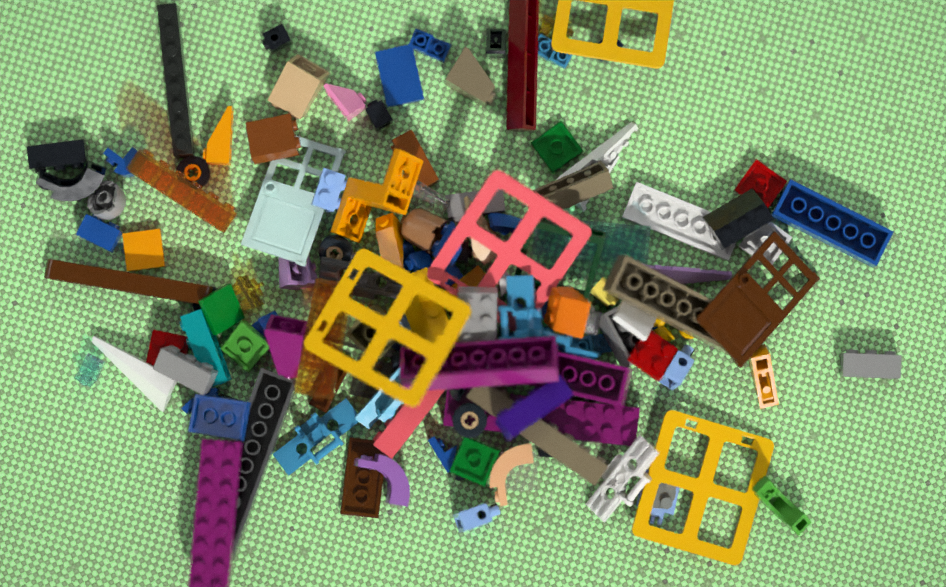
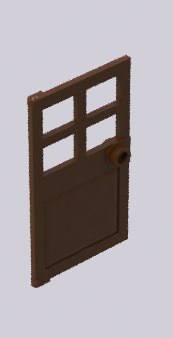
[695,231,820,368]

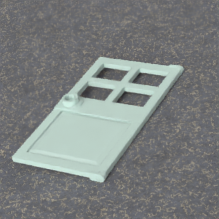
[241,136,346,266]

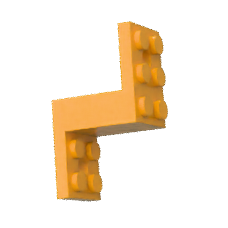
[331,148,423,243]

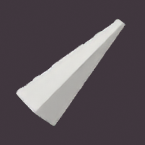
[556,122,638,212]
[92,336,177,412]

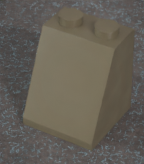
[445,47,496,108]

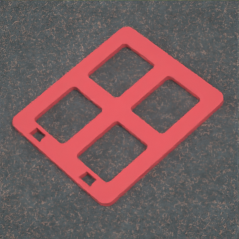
[427,170,591,332]

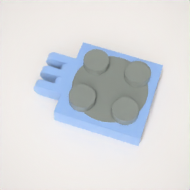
[636,469,680,526]

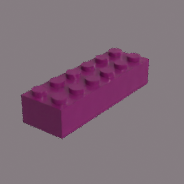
[526,352,633,407]

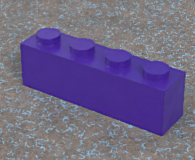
[495,375,574,441]

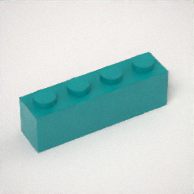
[180,309,232,387]

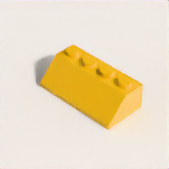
[405,267,457,343]

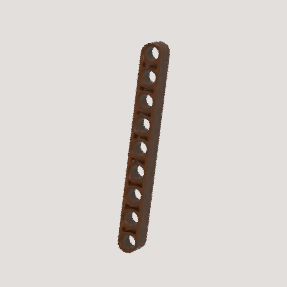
[44,259,213,305]

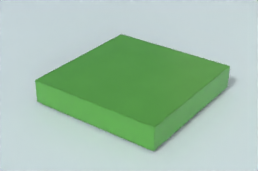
[221,319,269,373]

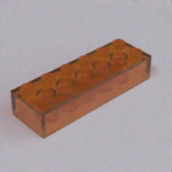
[126,148,237,233]
[294,278,355,401]

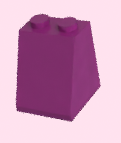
[264,314,309,379]

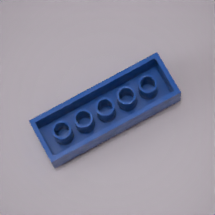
[771,179,894,268]

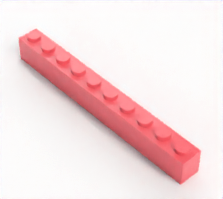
[373,297,507,459]

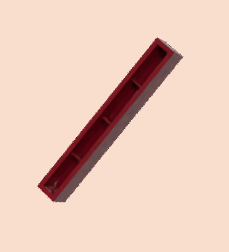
[506,0,539,132]

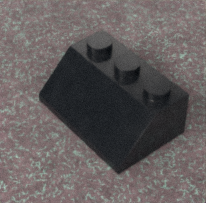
[702,189,774,250]

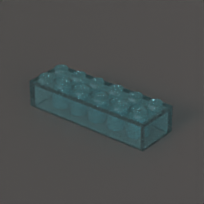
[532,220,651,265]

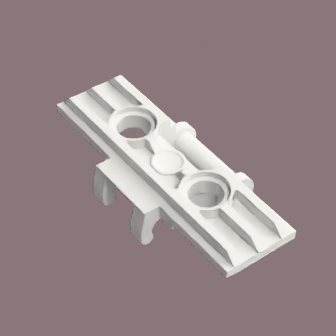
[586,435,659,522]

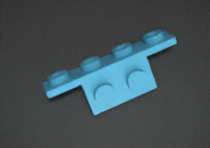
[355,366,404,429]

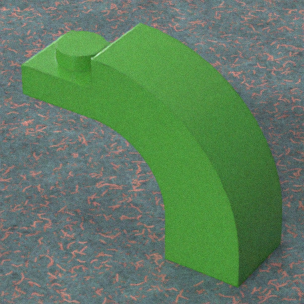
[752,476,811,536]

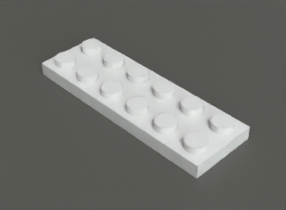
[622,182,736,261]

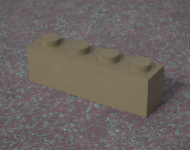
[533,161,613,210]

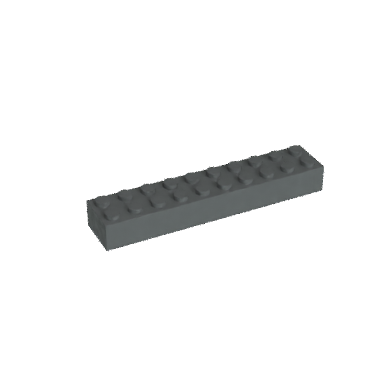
[232,368,299,563]

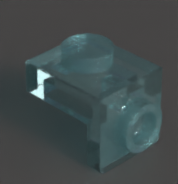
[74,353,105,387]

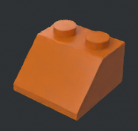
[544,286,591,338]

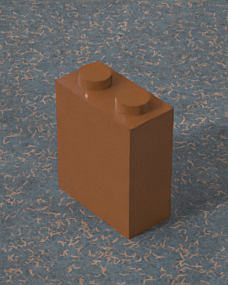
[246,114,301,164]

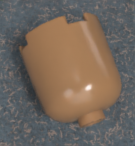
[400,208,448,255]

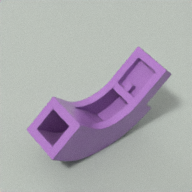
[354,454,410,507]

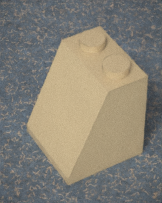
[268,54,330,119]

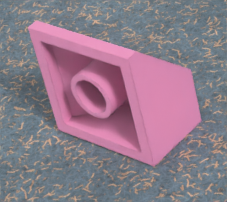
[323,83,367,122]

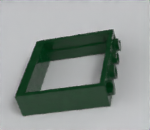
[514,217,606,300]

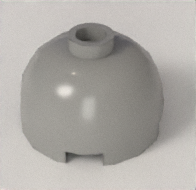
[87,180,126,220]

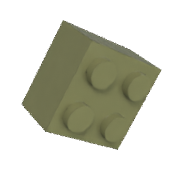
[346,305,396,360]

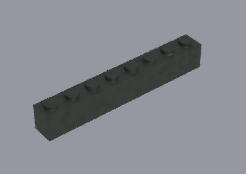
[157,3,195,159]

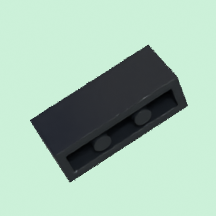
[26,139,89,174]

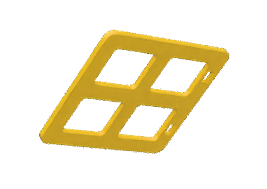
[551,0,674,69]
[304,249,472,407]
[631,410,774,565]

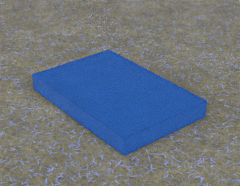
[375,44,424,108]
[188,394,251,441]

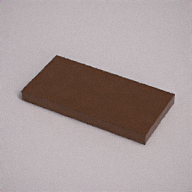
[340,437,386,519]

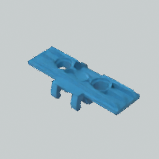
[498,275,542,340]
[509,327,602,360]
[273,398,359,476]

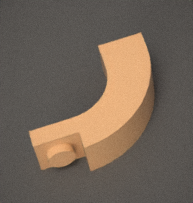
[490,444,534,506]

